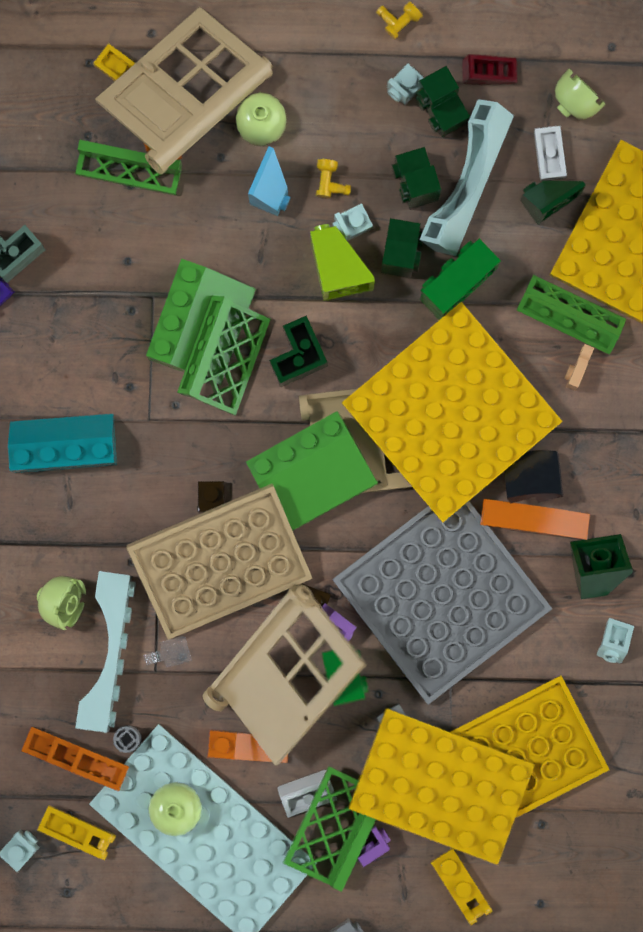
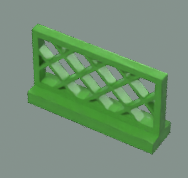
[177,295,270,415]
[283,766,376,892]

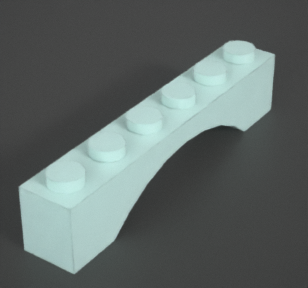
[420,99,514,256]
[75,571,136,733]

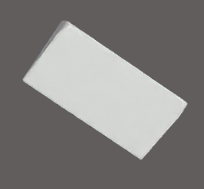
[278,770,337,818]

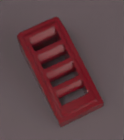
[462,54,517,85]

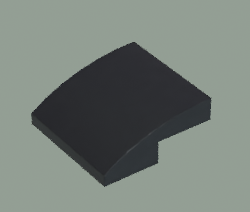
[504,450,563,504]

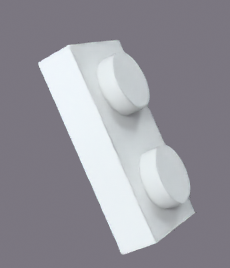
[534,126,567,181]

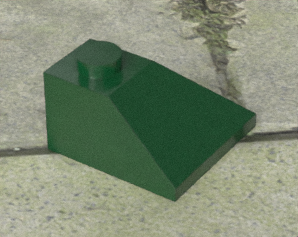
[520,180,586,225]
[570,534,633,599]

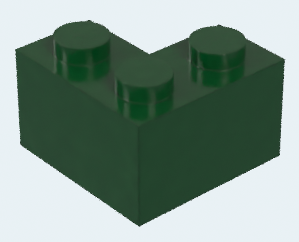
[416,66,470,138]
[391,147,441,209]
[381,218,423,278]
[269,315,328,387]

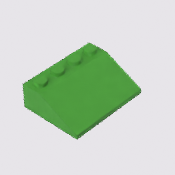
[146,258,256,385]
[246,411,378,531]

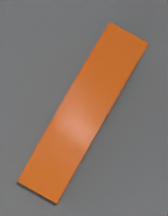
[480,499,590,540]
[21,727,129,791]

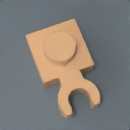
[564,344,594,391]

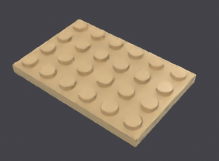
[126,484,313,640]

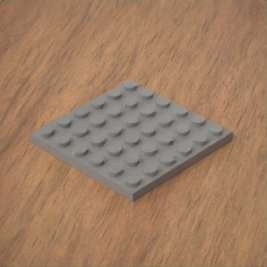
[332,501,552,705]

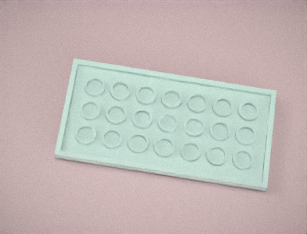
[89,724,317,932]

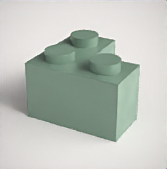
[0,225,46,283]

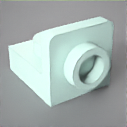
[387,64,423,105]
[332,204,373,241]
[597,618,634,663]
[0,830,40,872]

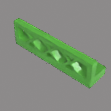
[75,140,182,196]
[517,275,626,355]

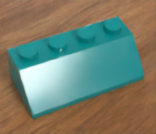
[8,414,117,473]

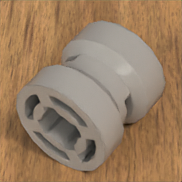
[113,725,142,753]

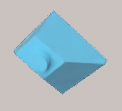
[248,146,290,216]

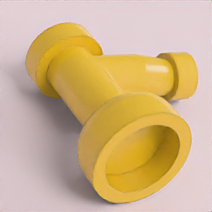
[376,1,423,39]
[316,159,351,198]

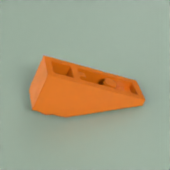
[208,729,288,763]

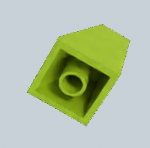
[310,224,375,301]

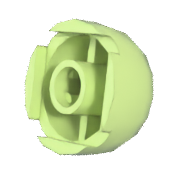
[555,69,606,119]
[235,92,287,146]
[37,576,86,630]
[148,782,202,836]

